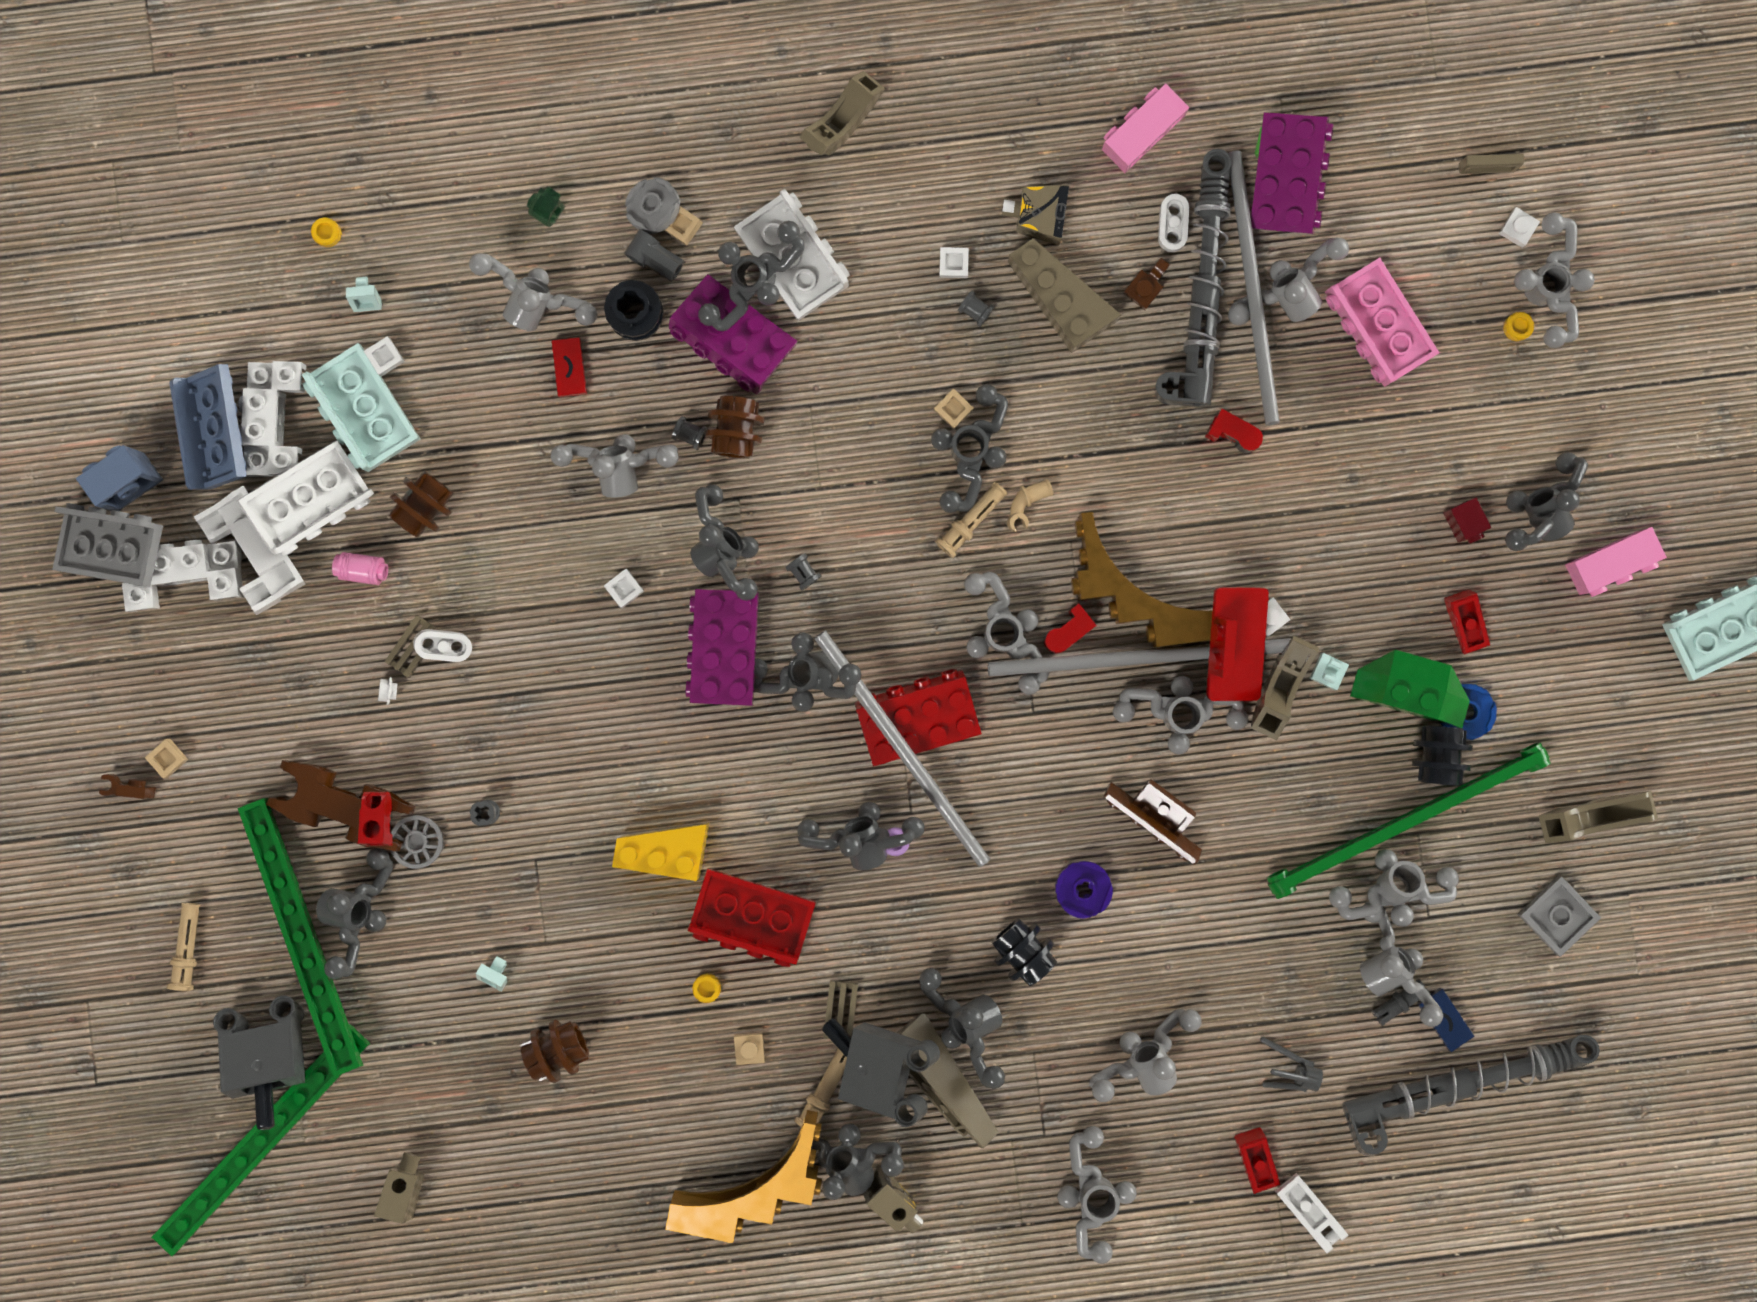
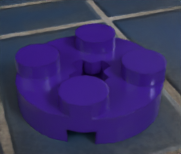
[1055,861,1113,919]

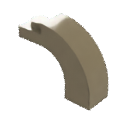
[800,71,885,156]
[1251,635,1319,740]

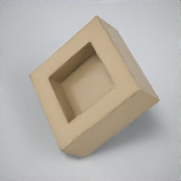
[665,206,703,246]
[934,388,974,429]
[145,739,188,779]
[734,1033,765,1065]

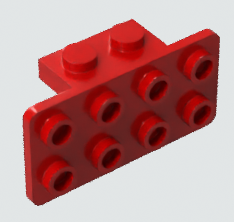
[1206,587,1269,701]

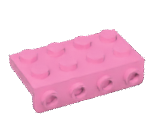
[1325,258,1440,387]

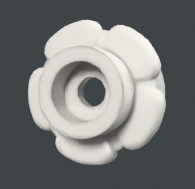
[378,677,398,705]

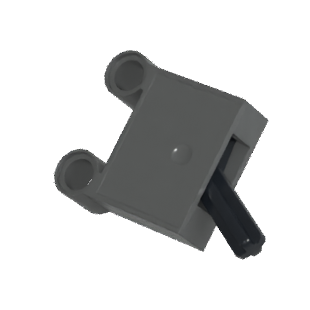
[822,1018,940,1127]

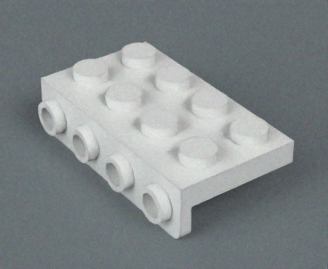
[734,189,850,321]
[236,440,374,556]

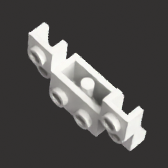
[239,361,306,477]
[194,486,305,615]
[122,540,244,612]

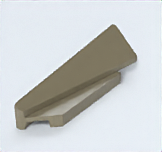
[896,1014,998,1148]

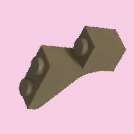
[1539,791,1658,843]

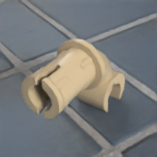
[1007,479,1054,532]

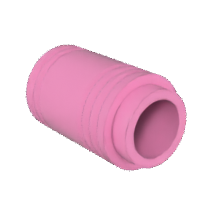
[332,552,388,585]

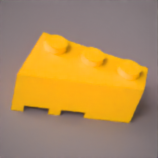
[612,823,709,881]

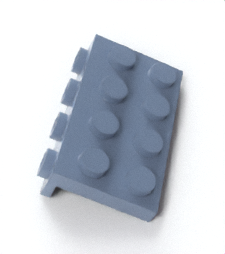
[169,364,247,490]

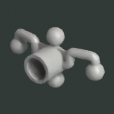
[1514,212,1595,348]
[1228,237,1349,326]
[469,253,598,331]
[550,434,679,498]
[964,572,1049,695]
[1113,676,1249,755]
[1329,849,1459,927]
[1360,901,1443,1027]
[1089,1009,1202,1102]
[1057,1126,1137,1264]

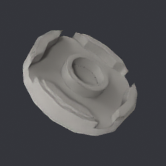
[625,177,680,234]

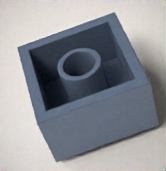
[76,445,163,511]

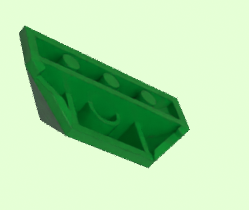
[1349,649,1470,728]

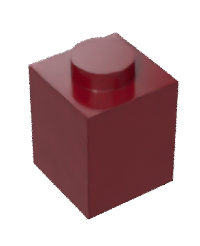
[1443,497,1492,544]

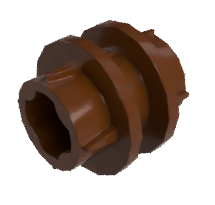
[705,396,765,459]
[388,471,454,538]
[520,1020,589,1084]

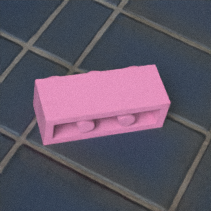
[1102,84,1189,173]
[1565,527,1667,597]

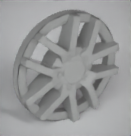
[391,815,444,869]

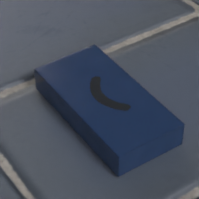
[1417,988,1475,1052]

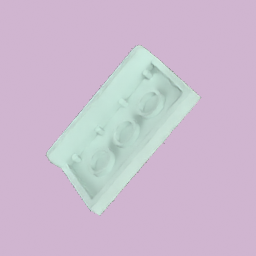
[302,343,420,472]
[1662,575,1757,681]

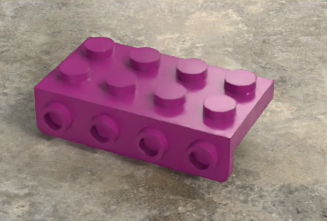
[1251,112,1334,234]
[668,274,797,395]
[685,589,759,706]

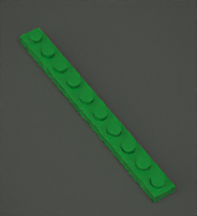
[237,798,364,1078]
[151,1024,371,1257]

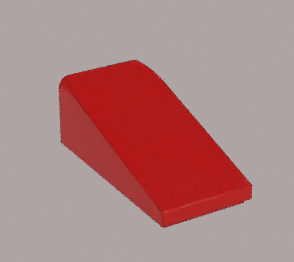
[1444,590,1490,654]
[1234,1127,1281,1194]

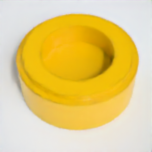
[311,217,342,248]
[1503,312,1534,342]
[692,973,721,1003]

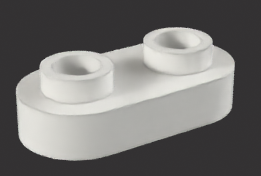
[1158,194,1189,252]
[413,629,472,662]

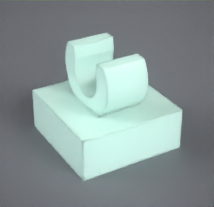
[346,277,382,312]
[1309,653,1349,690]
[476,956,507,992]

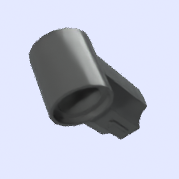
[624,229,684,282]

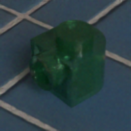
[527,186,566,227]

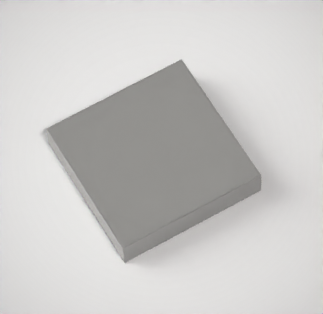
[1517,876,1601,957]

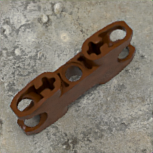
[266,760,416,852]

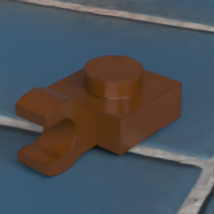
[1123,258,1170,311]
[99,774,156,799]

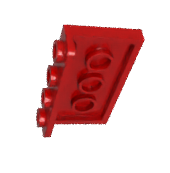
[854,669,982,767]
[687,868,816,967]

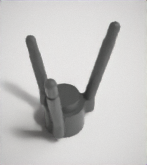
[1260,1037,1323,1092]

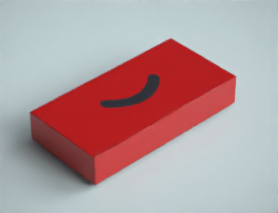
[551,337,587,398]

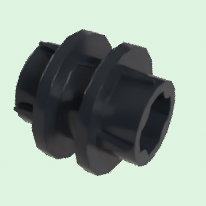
[604,280,664,341]
[1412,725,1473,786]
[991,918,1057,986]

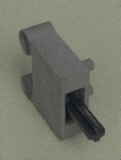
[213,995,305,1130]

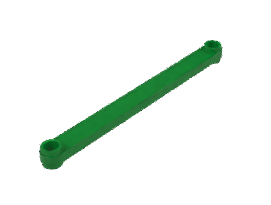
[1266,742,1551,899]

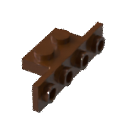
[1104,779,1202,865]

